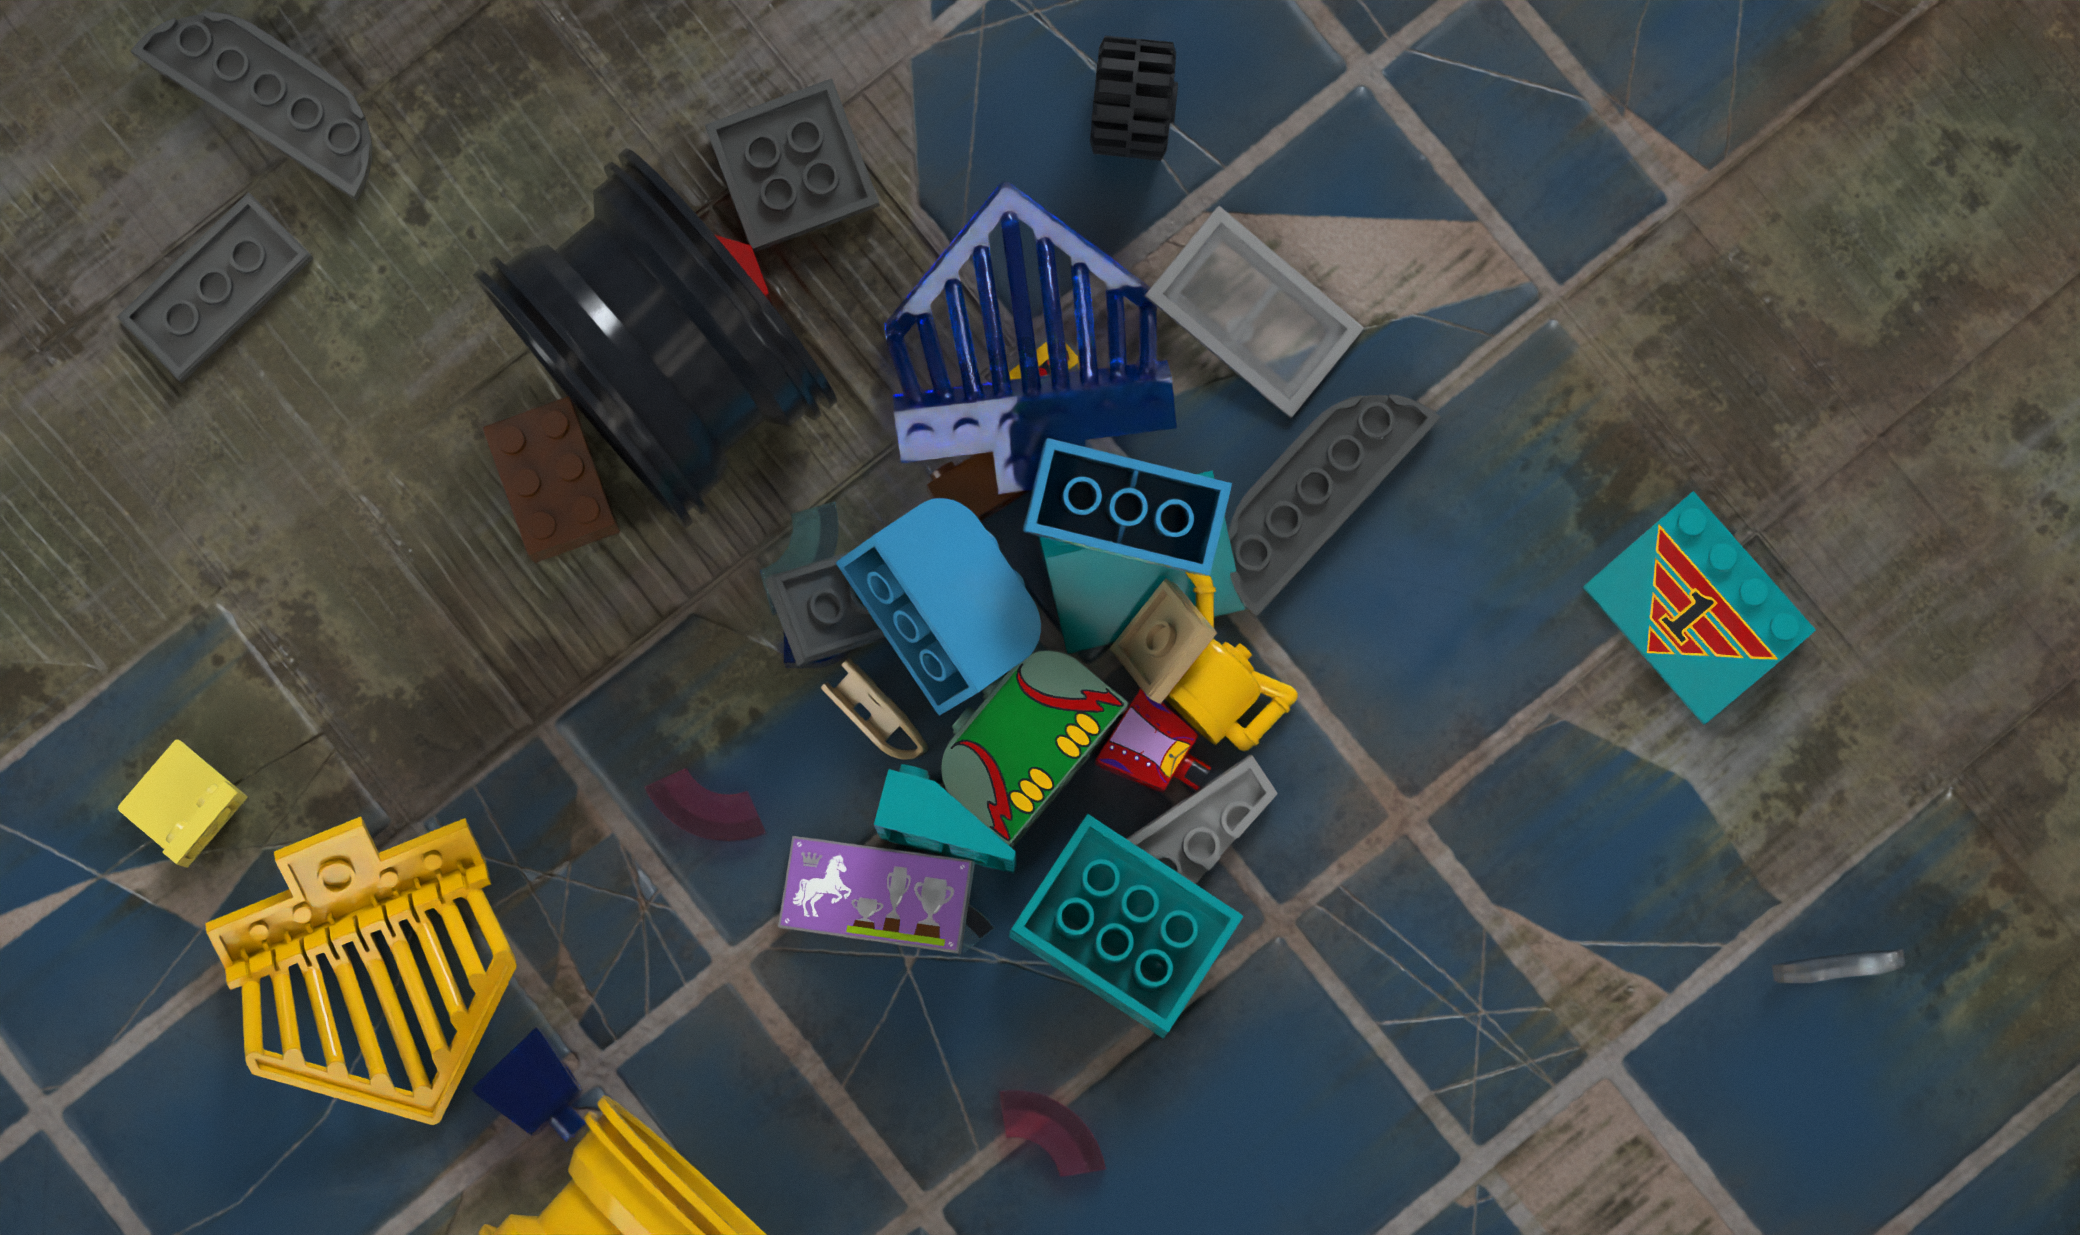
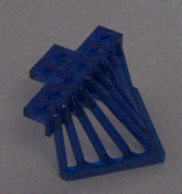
[884,182,1177,494]

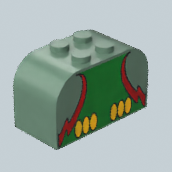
[941,650,1129,849]

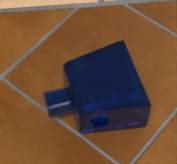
[471,1027,587,1143]

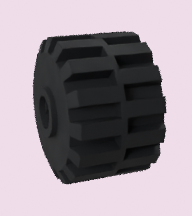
[1090,36,1178,161]

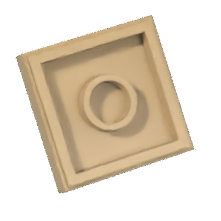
[1110,578,1217,704]

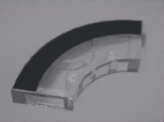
[1772,949,1905,983]

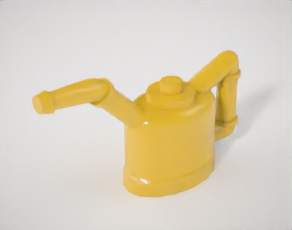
[1165,572,1298,751]

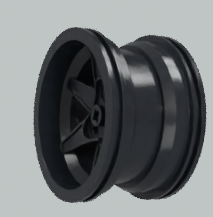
[473,148,837,528]

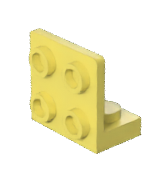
[118,740,248,868]

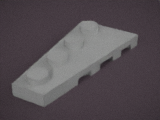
[1126,755,1278,884]

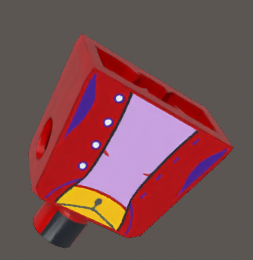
[1095,689,1212,793]

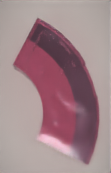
[645,768,767,842]
[999,1090,1106,1177]

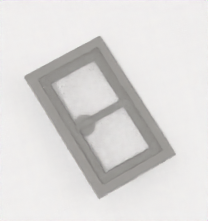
[1145,206,1364,418]

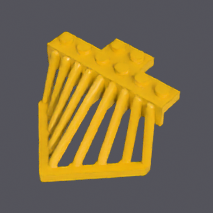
[205,816,517,1125]

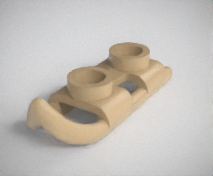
[821,658,929,759]

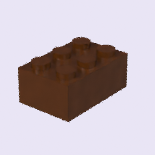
[482,396,620,563]

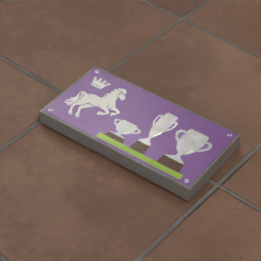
[778,836,975,954]

